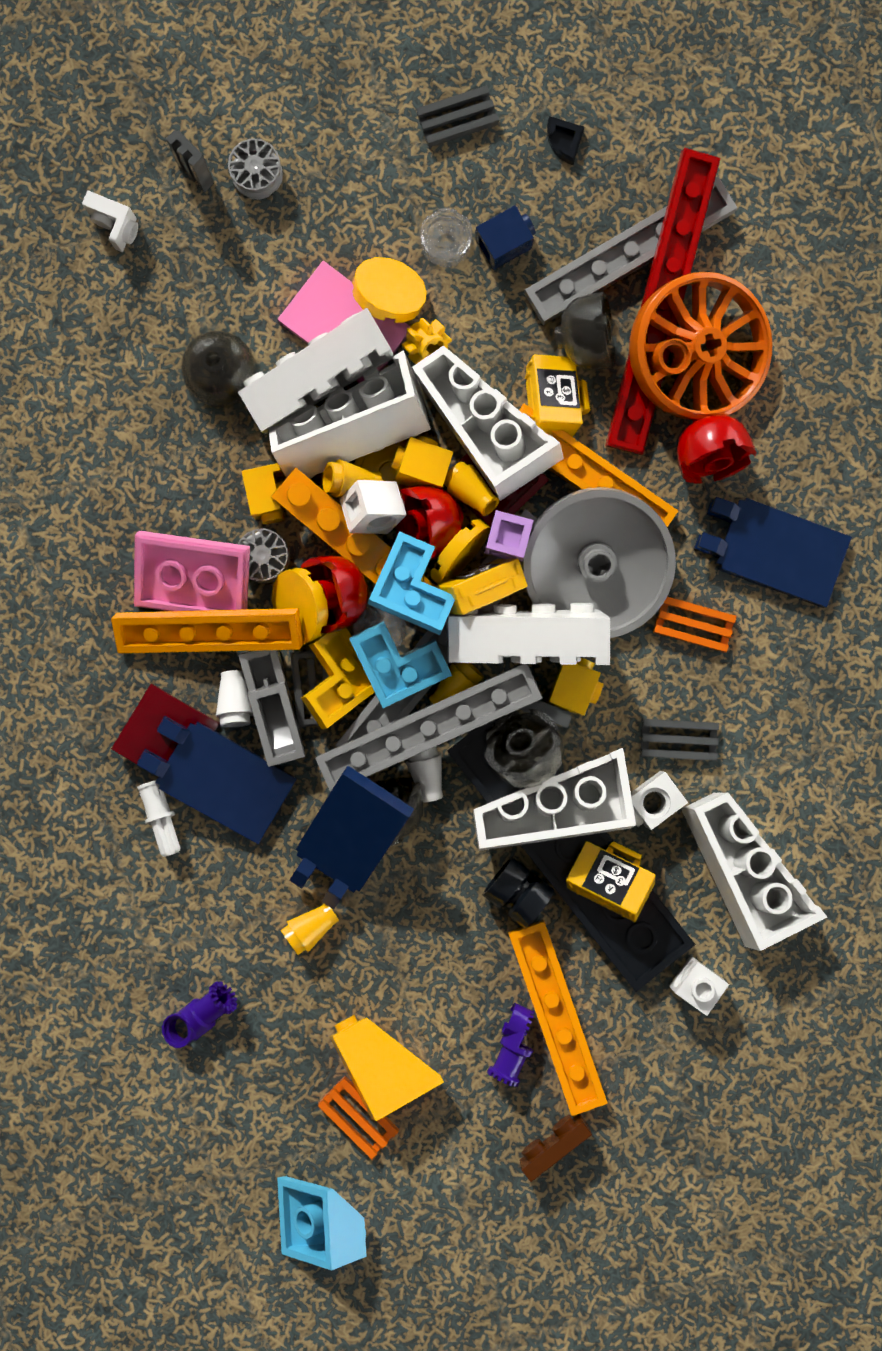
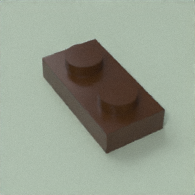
[520,1114,592,1182]

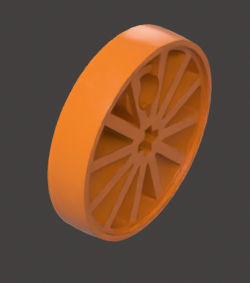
[629,272,772,420]

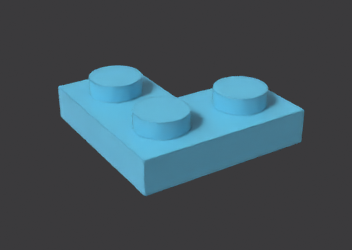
[368,531,455,635]
[349,621,452,708]

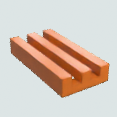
[653,596,737,653]
[317,1076,399,1160]

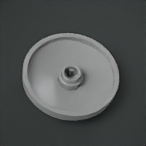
[522,487,676,638]

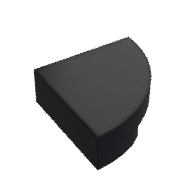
[547,116,585,165]

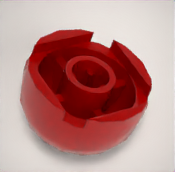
[676,415,757,484]
[395,485,464,561]
[300,556,368,634]

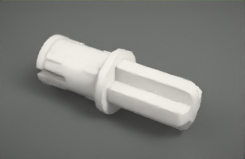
[137,780,180,857]

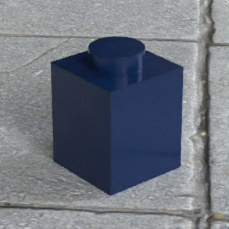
[475,205,536,270]

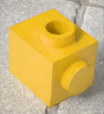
[391,436,453,489]
[546,658,604,716]

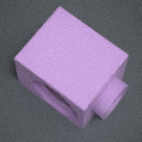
[485,510,534,563]

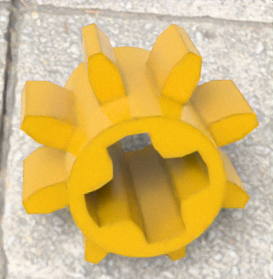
[402,318,452,364]

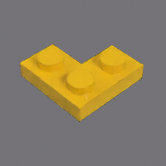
[301,628,374,729]

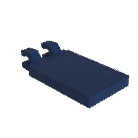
[694,497,852,608]
[137,716,297,844]
[289,766,414,910]

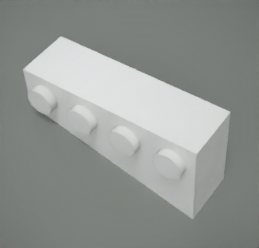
[238,308,394,434]
[412,346,564,501]
[268,350,431,479]
[446,603,610,665]
[473,748,636,851]
[681,793,827,951]

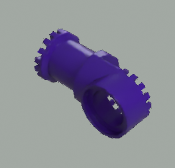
[162,981,237,1048]
[487,1003,534,1087]

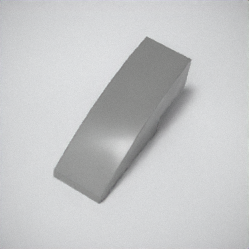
[238,650,305,767]

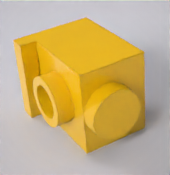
[241,463,284,524]

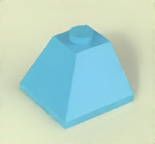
[277,1176,367,1271]

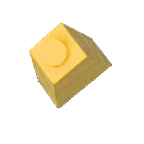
[329,1015,444,1121]

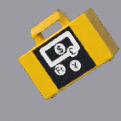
[525,354,590,437]
[435,558,528,615]
[566,841,656,922]

